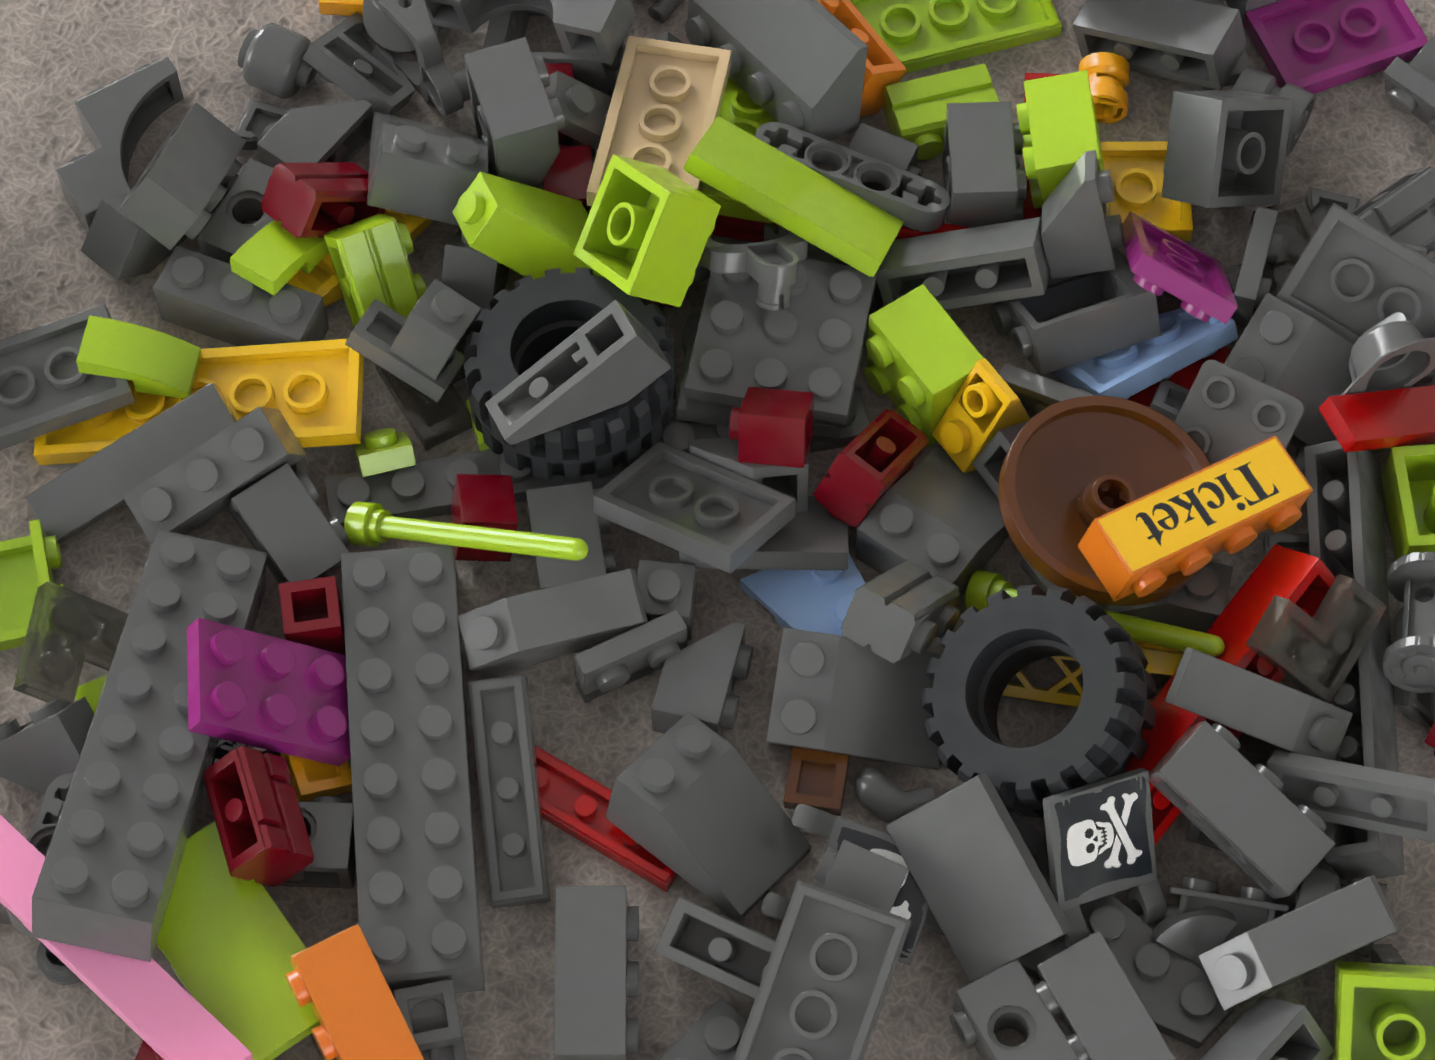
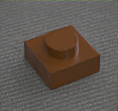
[783,747,850,816]

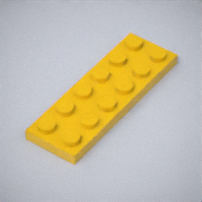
[33,339,364,465]

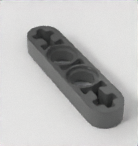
[755,122,950,232]

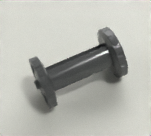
[1383,552,1435,693]

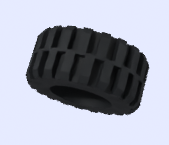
[464,267,676,482]
[922,584,1157,818]

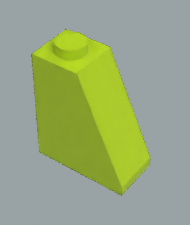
[452,171,603,280]

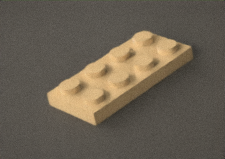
[586,36,732,206]

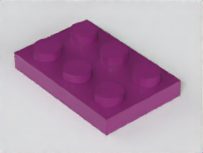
[1243,0,1428,94]
[1122,211,1238,324]
[187,618,351,767]

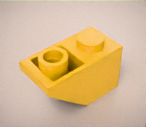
[932,358,1030,473]

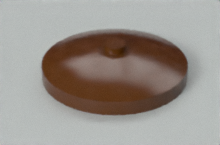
[998,396,1211,606]

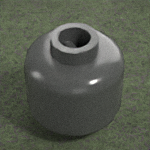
[237,23,317,99]

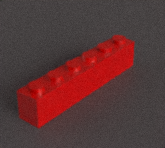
[1125,544,1348,845]

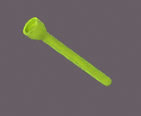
[344,501,588,561]
[965,569,1225,658]

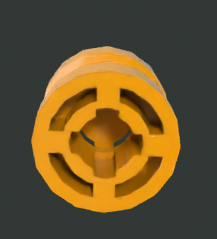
[1078,52,1131,124]

